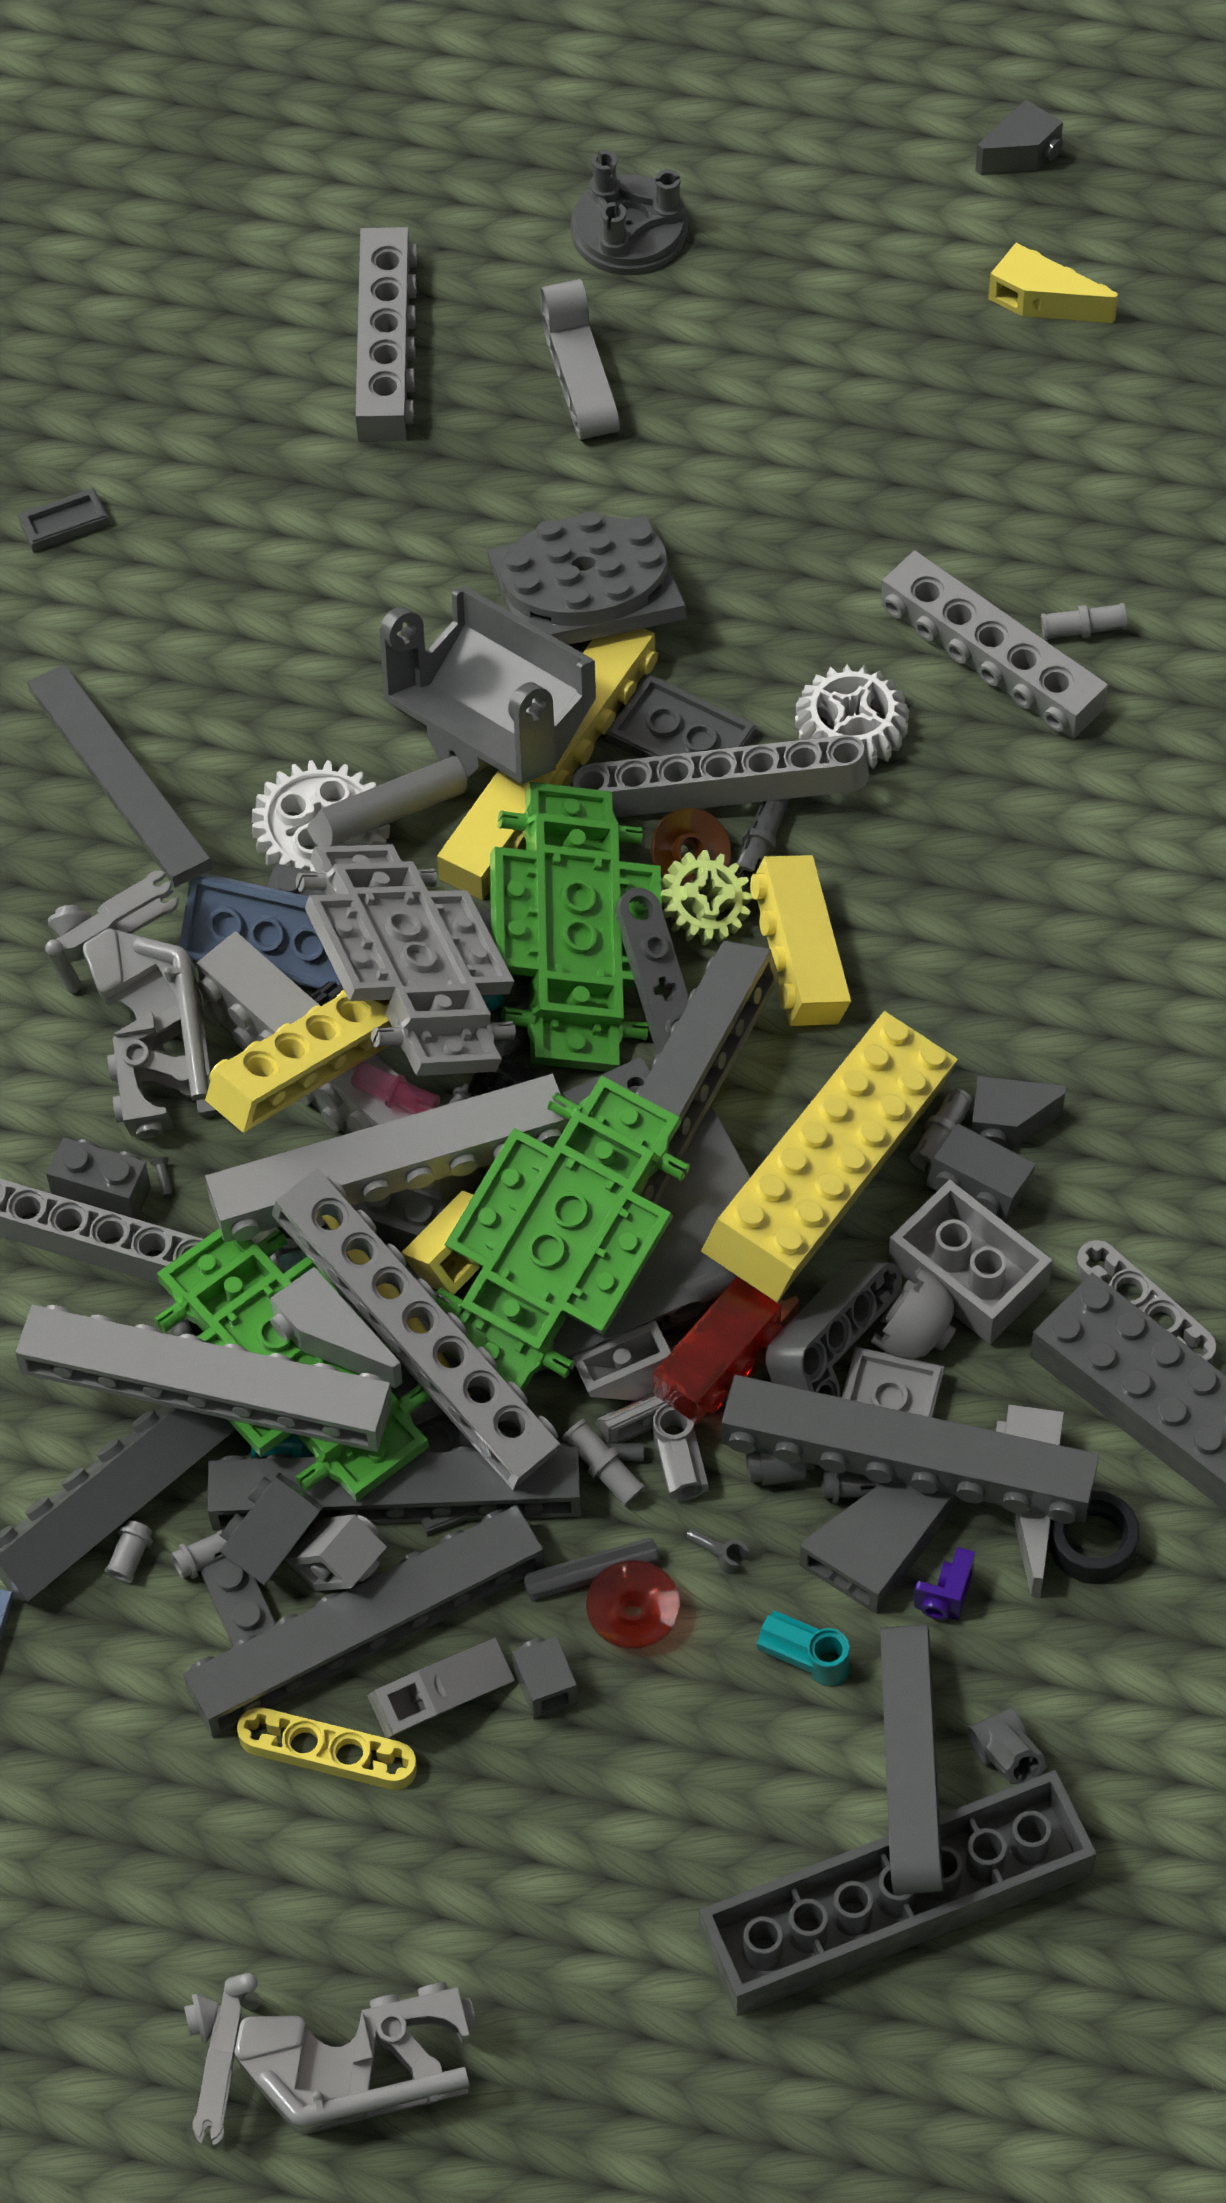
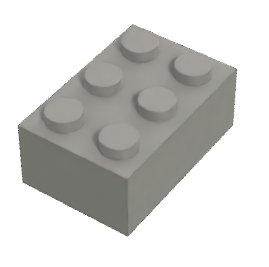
[888,1179,1053,1344]

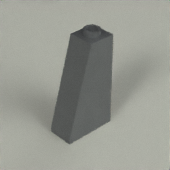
[799,1481,961,1614]

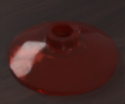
[586,1560,680,1649]

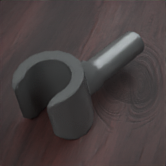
[686,1528,749,1573]

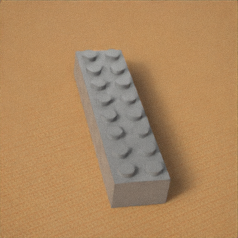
[197,931,482,1203]

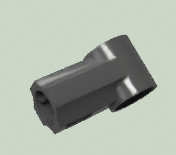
[967,1707,1047,1784]

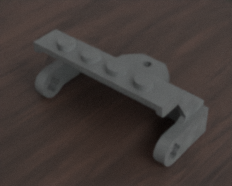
[380,586,596,784]

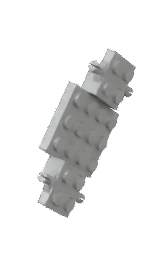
[296,844,516,1076]

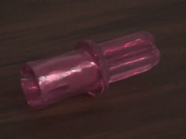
[351,1062,440,1114]

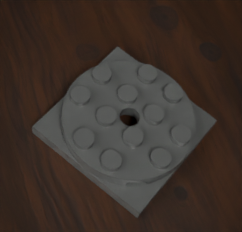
[487,512,687,645]

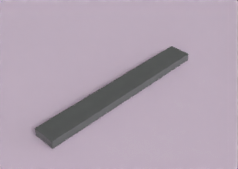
[27,665,213,888]

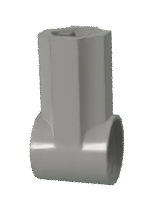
[653,1402,709,1501]

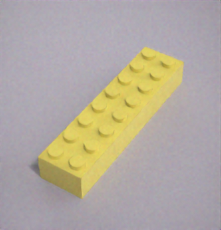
[701,1011,958,1302]

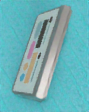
[596,1383,690,1443]

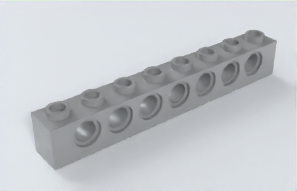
[272,1168,560,1490]

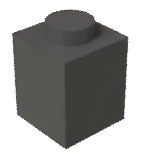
[512,1636,578,1719]

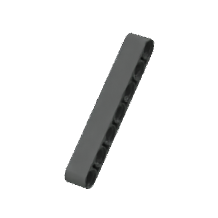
[880,1624,943,1895]

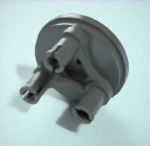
[571,150,689,275]

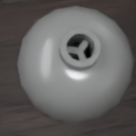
[870,1267,956,1360]

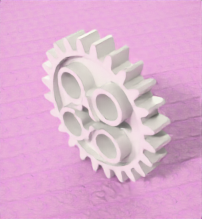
[252,760,390,872]

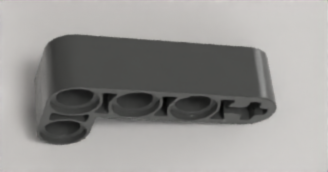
[766,1259,902,1398]

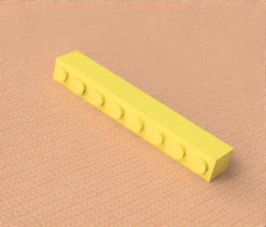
[437,628,658,900]

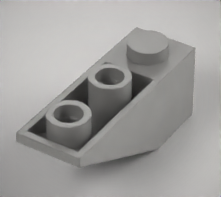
[367,1637,515,1738]

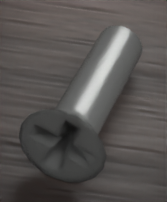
[150,1157,173,1199]

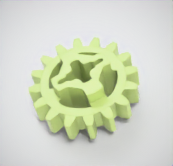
[661,850,753,945]

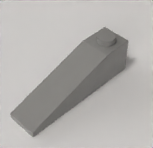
[996,1405,1064,1598]

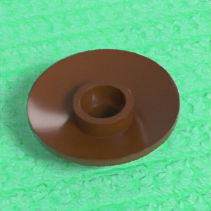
[651,808,731,886]

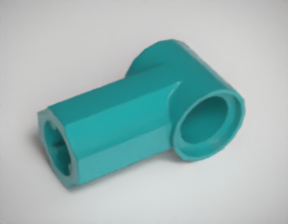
[756,1610,851,1686]

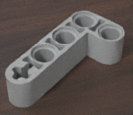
[541,279,620,440]

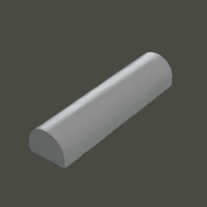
[307,756,467,847]

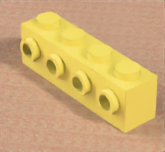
[750,855,851,1026]

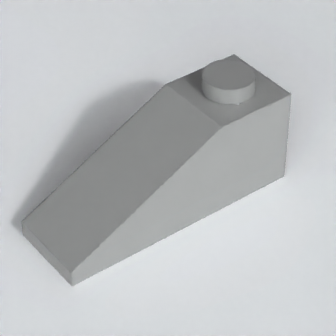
[270,1267,403,1388]

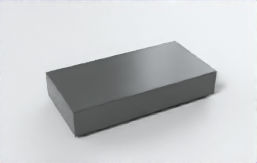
[18,488,110,553]

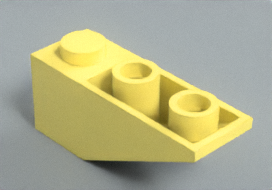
[989,243,1118,323]

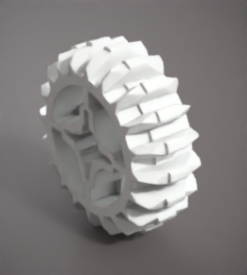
[795,664,909,769]

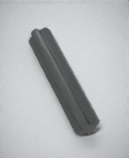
[524,1538,659,1600]

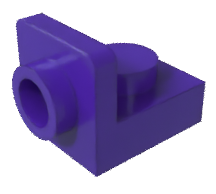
[914,1547,975,1620]

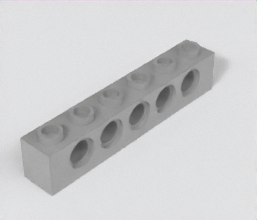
[356,227,417,442]
[881,550,1108,740]

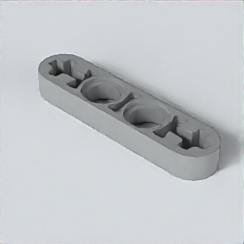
[1076,1240,1216,1365]

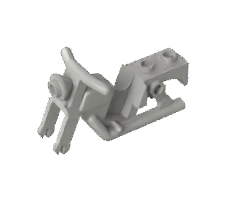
[45,871,216,1138]
[184,1973,477,2146]

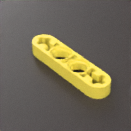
[237,1707,417,1790]

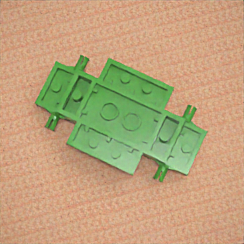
[490,782,662,1072]
[435,1075,690,1391]
[154,1228,431,1502]

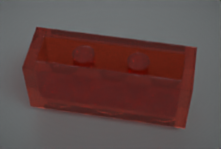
[653,1276,783,1424]

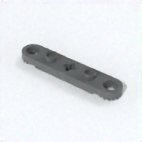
[615,888,689,1054]

